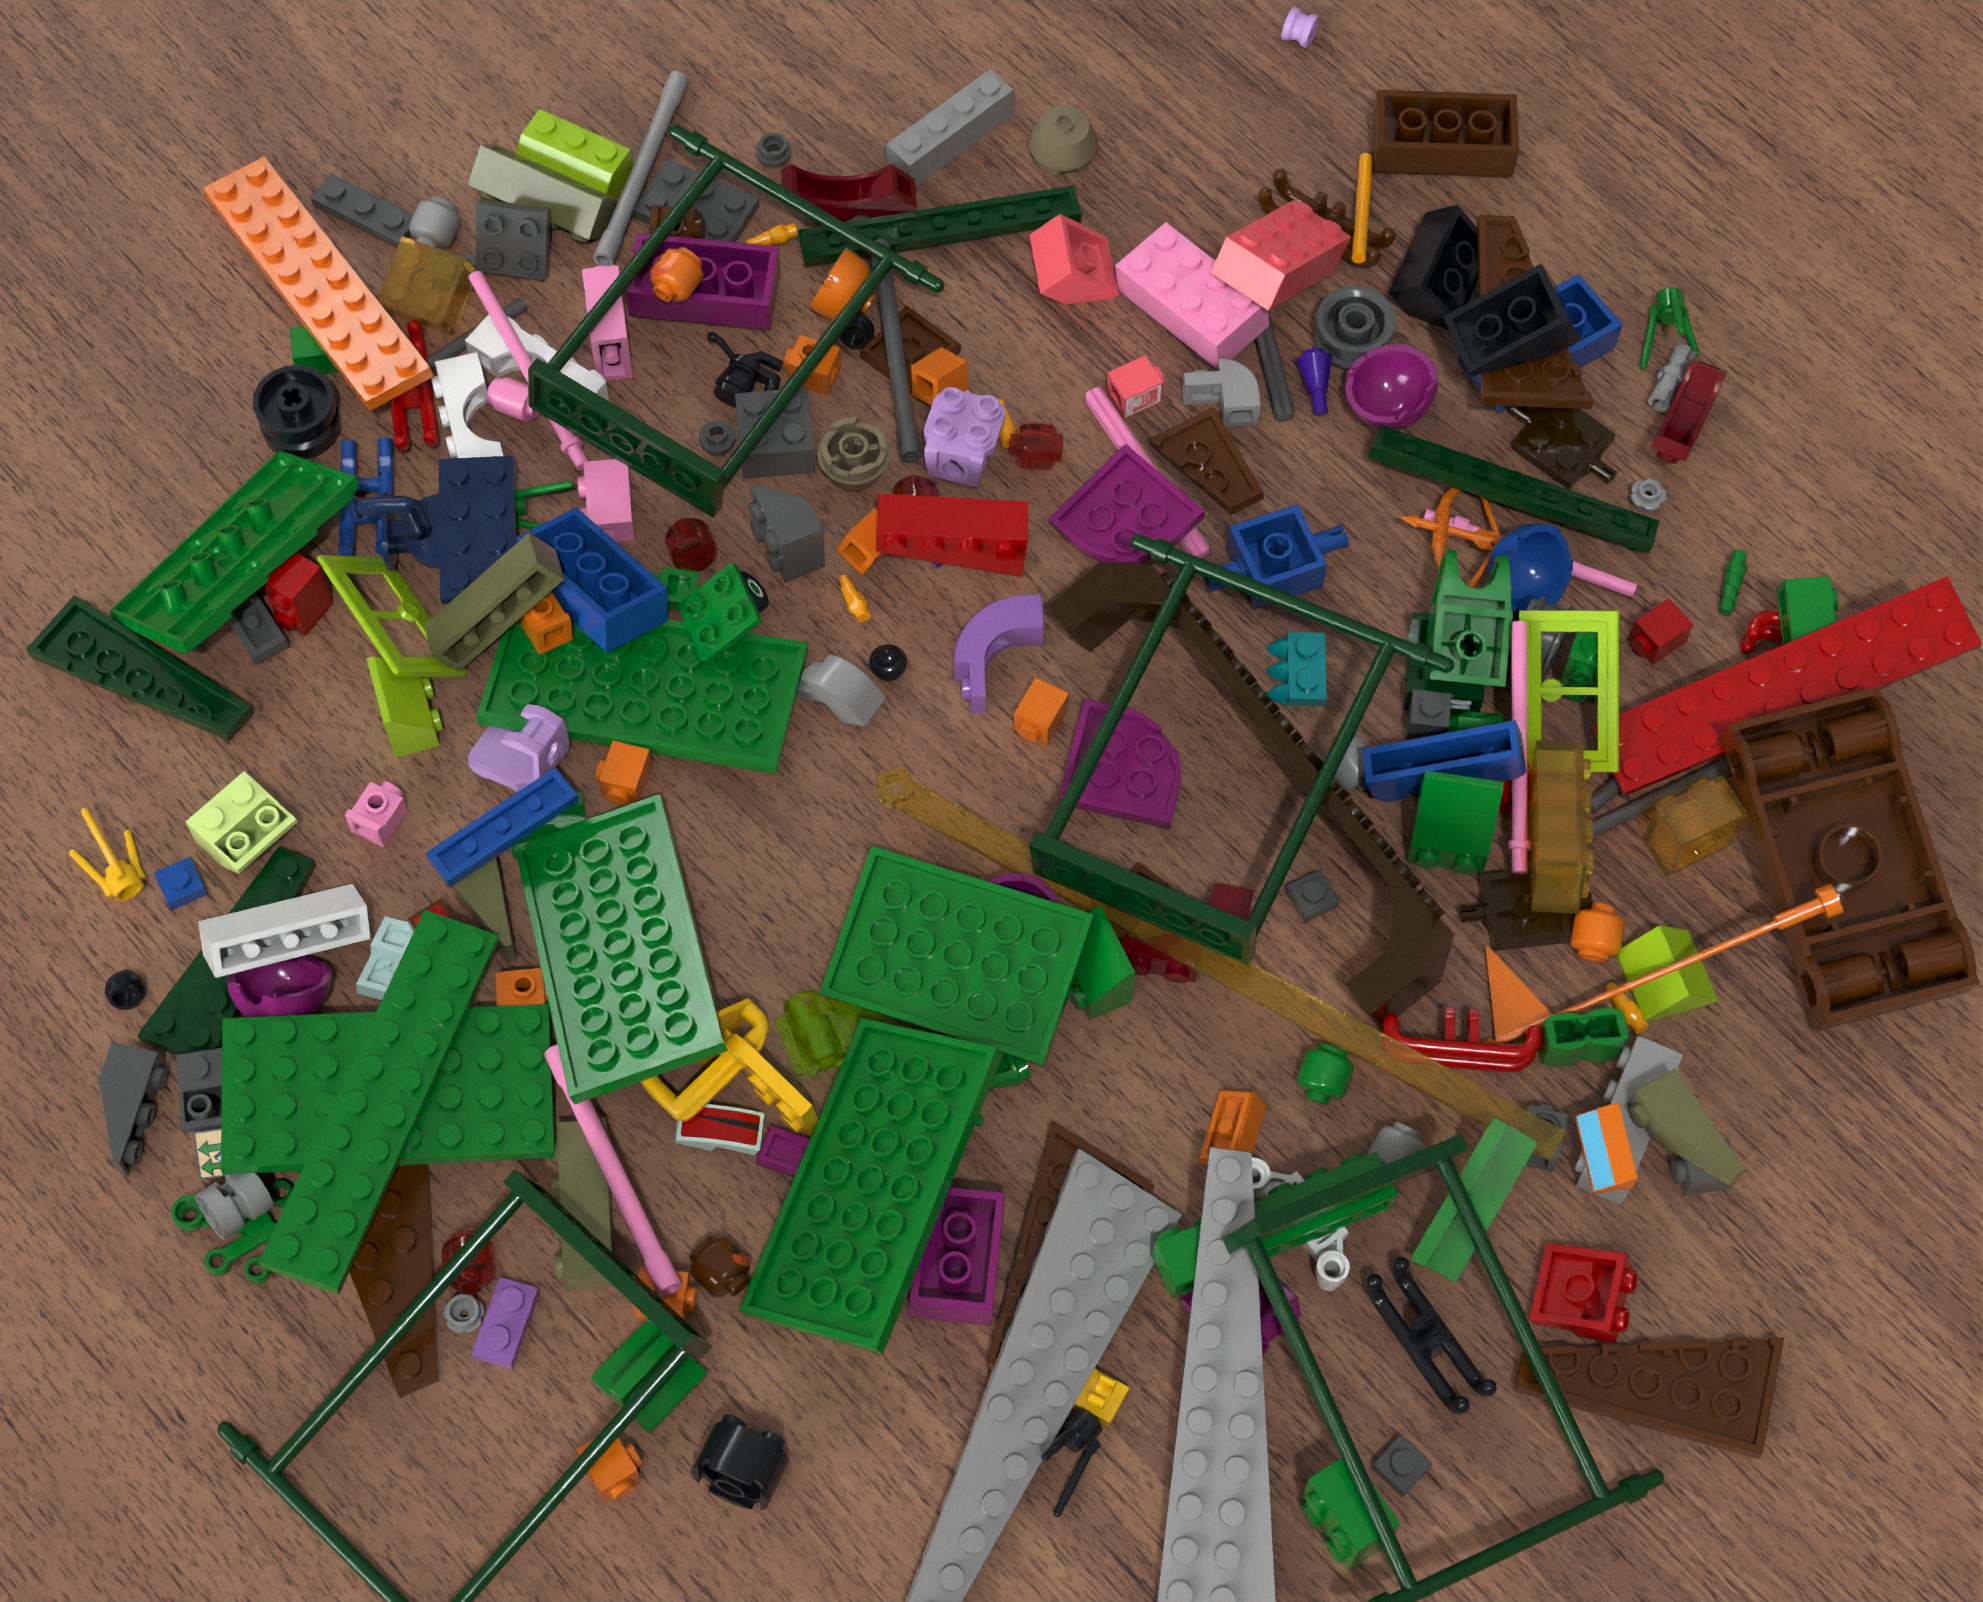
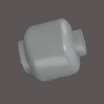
[409,196,461,253]
[1323,736,1369,792]
[1367,1122,1427,1181]

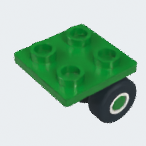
[678,563,769,663]

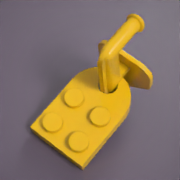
[640,998,819,1138]

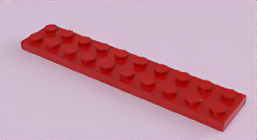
[1591,576,1982,797]

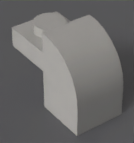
[1182,359,1261,427]
[797,655,886,726]

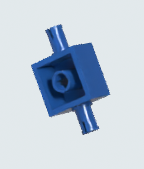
[1203,504,1349,610]

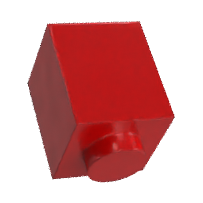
[1628,598,1694,666]

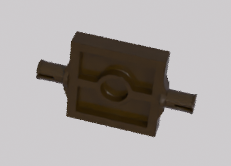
[1510,406,1617,490]
[1459,866,1593,951]

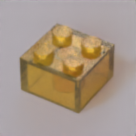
[377,236,479,336]
[1642,775,1748,877]

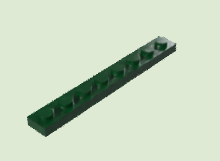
[798,185,1082,267]
[1369,425,1659,554]

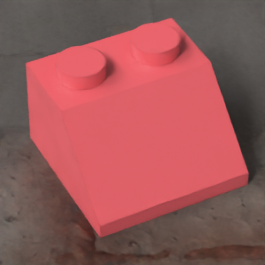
[1029,214,1119,305]

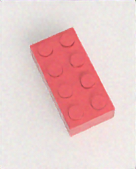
[1211,200,1351,311]

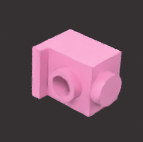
[345,781,408,848]

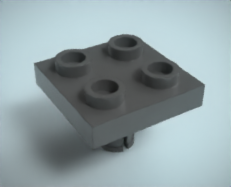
[475,199,550,281]

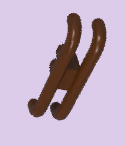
[1258,168,1396,268]

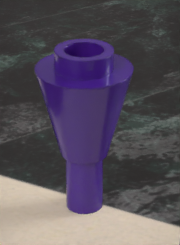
[1297,348,1332,416]

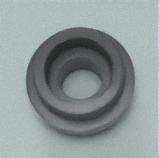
[756,133,791,167]
[699,421,735,456]

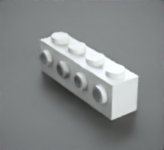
[198,884,371,978]

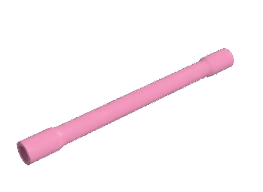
[544,1044,682,1297]

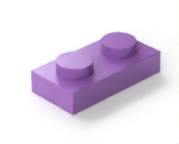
[472,1277,540,1370]

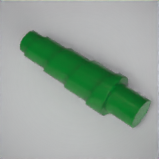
[1719,550,1748,616]

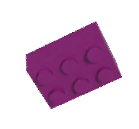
[909,1187,1005,1326]

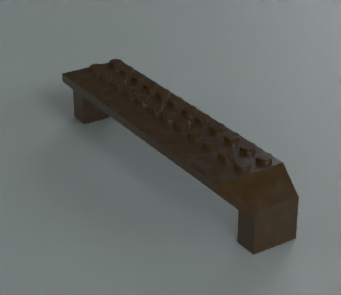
[1047,562,1454,1024]

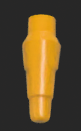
[745,223,798,246]
[997,399,1016,448]
[839,575,871,623]
[1606,982,1649,1034]

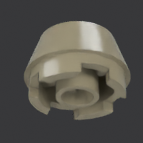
[1028,105,1098,176]
[817,417,891,491]

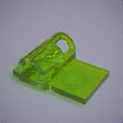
[774,990,886,1077]

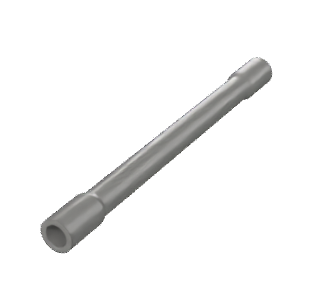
[593,71,689,266]

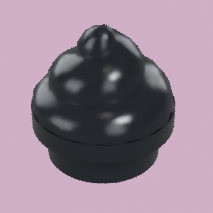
[840,313,875,349]
[869,644,907,681]
[105,969,146,1010]

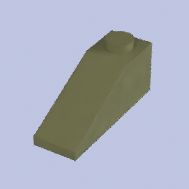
[445,856,517,961]
[1628,1068,1745,1186]

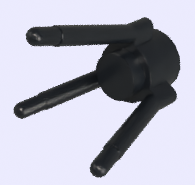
[1041,1408,1103,1517]

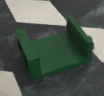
[1403,611,1484,714]

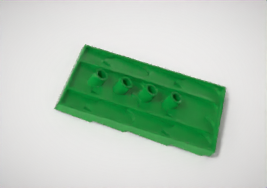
[110,450,359,654]

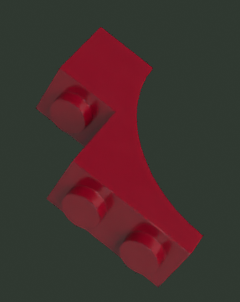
[781,164,917,221]
[1651,358,1728,464]
[1122,883,1254,983]

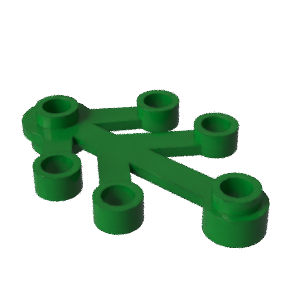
[171,1180,293,1284]

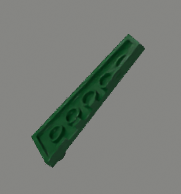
[26,595,253,741]
[138,847,316,1055]

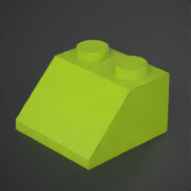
[366,656,443,758]

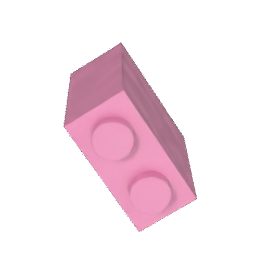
[582,265,634,381]

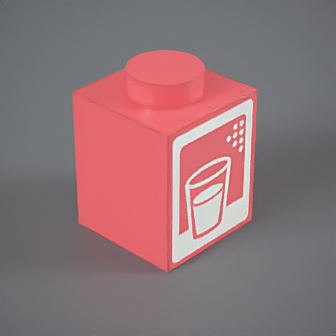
[1106,355,1165,419]

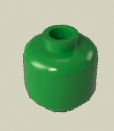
[1296,1043,1354,1105]

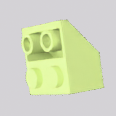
[186,771,297,874]

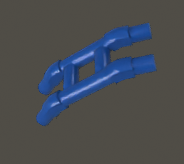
[338,438,394,556]

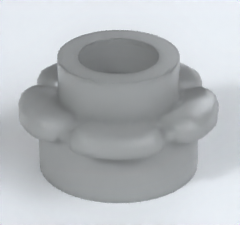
[1630,479,1667,513]
[444,1294,485,1334]

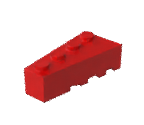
[876,494,1029,577]

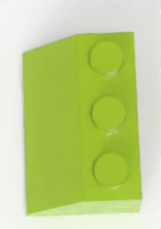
[516,109,633,198]

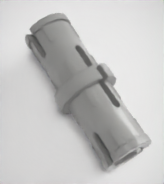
[1648,344,1696,412]

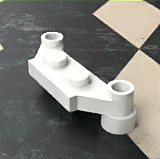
[1252,1158,1350,1291]

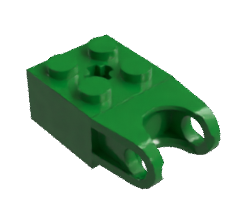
[1422,549,1513,688]

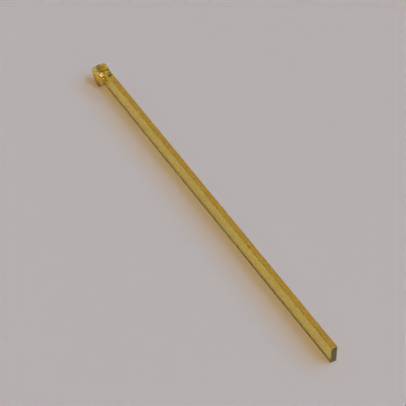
[876,767,1566,1161]

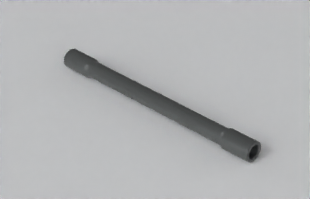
[870,239,922,463]

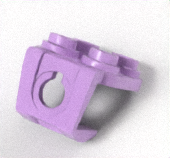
[924,387,1005,488]
[468,704,570,792]

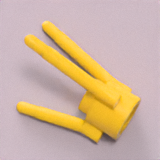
[69,807,147,901]

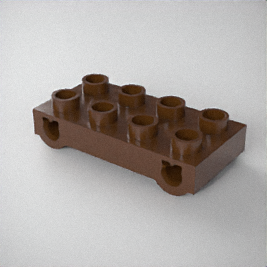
[1721,686,1980,1032]

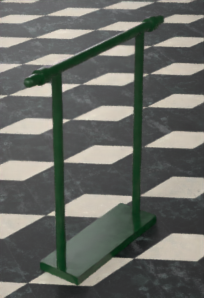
[528,124,945,518]
[1029,534,1454,966]
[1223,1134,1664,1602]
[217,1170,713,1602]

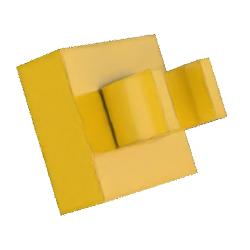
[1073,1369,1130,1427]

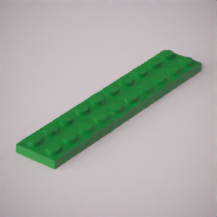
[259,910,499,1295]

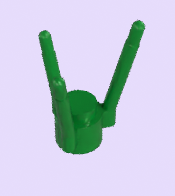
[1640,287,1699,370]
[516,481,574,530]

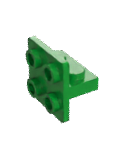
[592,1319,707,1433]

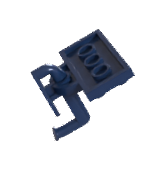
[351,456,516,604]

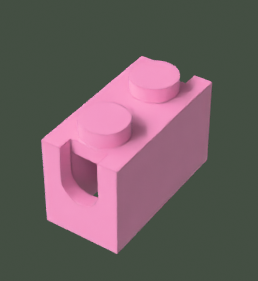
[578,459,635,542]

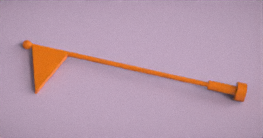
[1482,883,1843,1044]

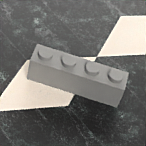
[886,69,1014,187]
[1574,1035,1683,1205]

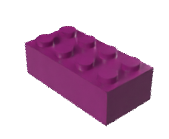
[625,233,781,330]

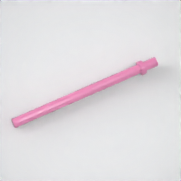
[469,271,589,470]
[1508,621,1531,874]

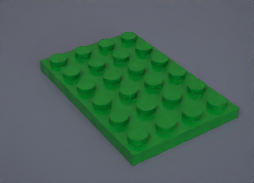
[819,846,1095,1068]

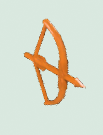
[1400,487,1501,588]

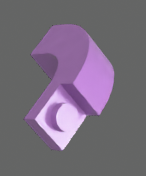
[954,594,1044,714]

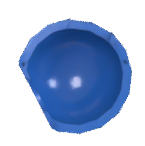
[1487,524,1573,616]

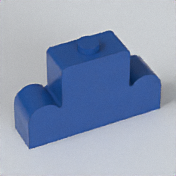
[1362,720,1526,802]

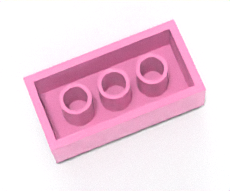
[1115,222,1269,369]

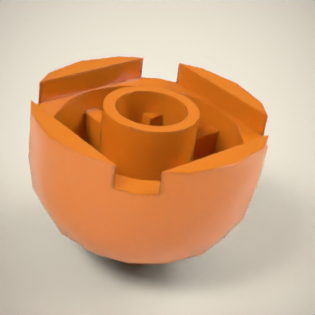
[809,248,876,321]

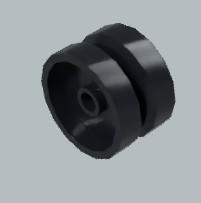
[253,365,341,459]

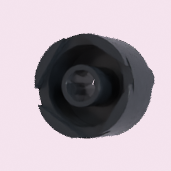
[691,1414,789,1510]

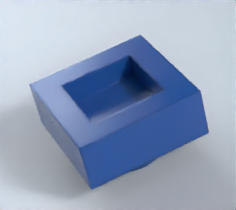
[154,857,207,911]

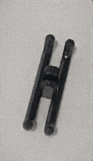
[1366,1257,1497,1415]

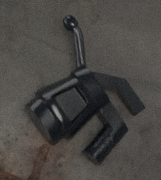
[707,332,784,408]

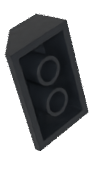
[1388,205,1479,331]

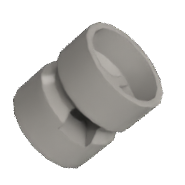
[195,1173,274,1240]

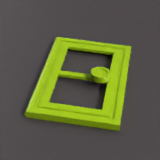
[316,555,467,677]
[1519,610,1619,772]

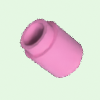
[486,377,540,423]

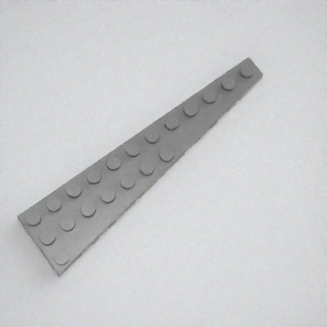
[1157,1147,1276,1602]
[905,1149,1182,1602]

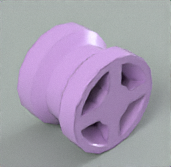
[1281,7,1320,49]

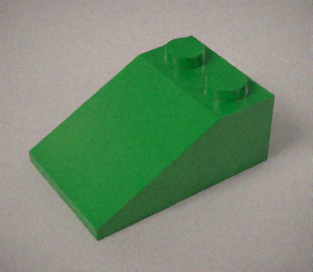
[1406,770,1504,875]

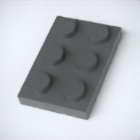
[633,159,760,242]

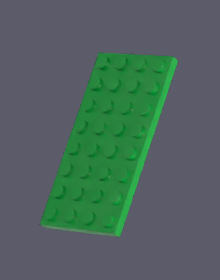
[476,619,808,774]
[514,794,728,1105]
[221,1004,555,1175]
[738,1018,1003,1354]

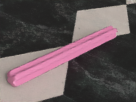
[1085,387,1209,558]

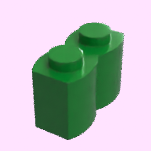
[1539,1008,1629,1067]

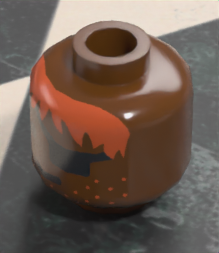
[690,1236,751,1298]

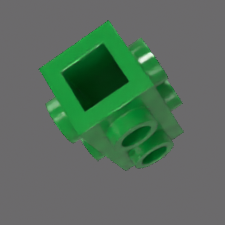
[1560,632,1598,704]

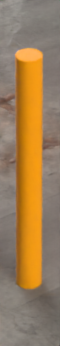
[1352,153,1373,263]

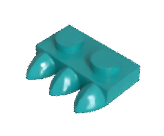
[1266,632,1327,706]

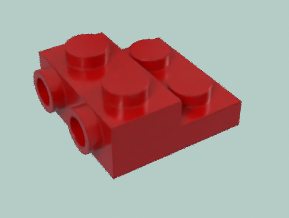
[1529,1243,1638,1343]

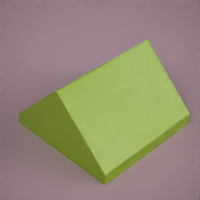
[1616,925,1718,1022]

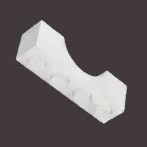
[465,315,609,401]
[431,352,503,458]

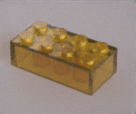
[1529,741,1594,914]

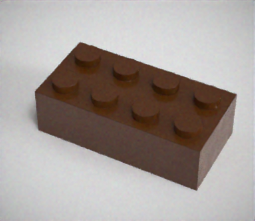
[1372,90,1519,177]

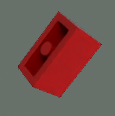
[264,552,333,636]

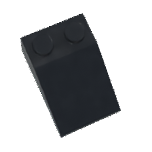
[1443,263,1581,376]

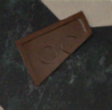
[1149,407,1264,515]

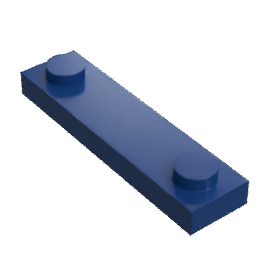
[425,767,579,888]

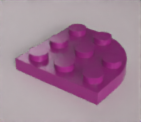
[1048,444,1206,564]
[1058,698,1181,829]

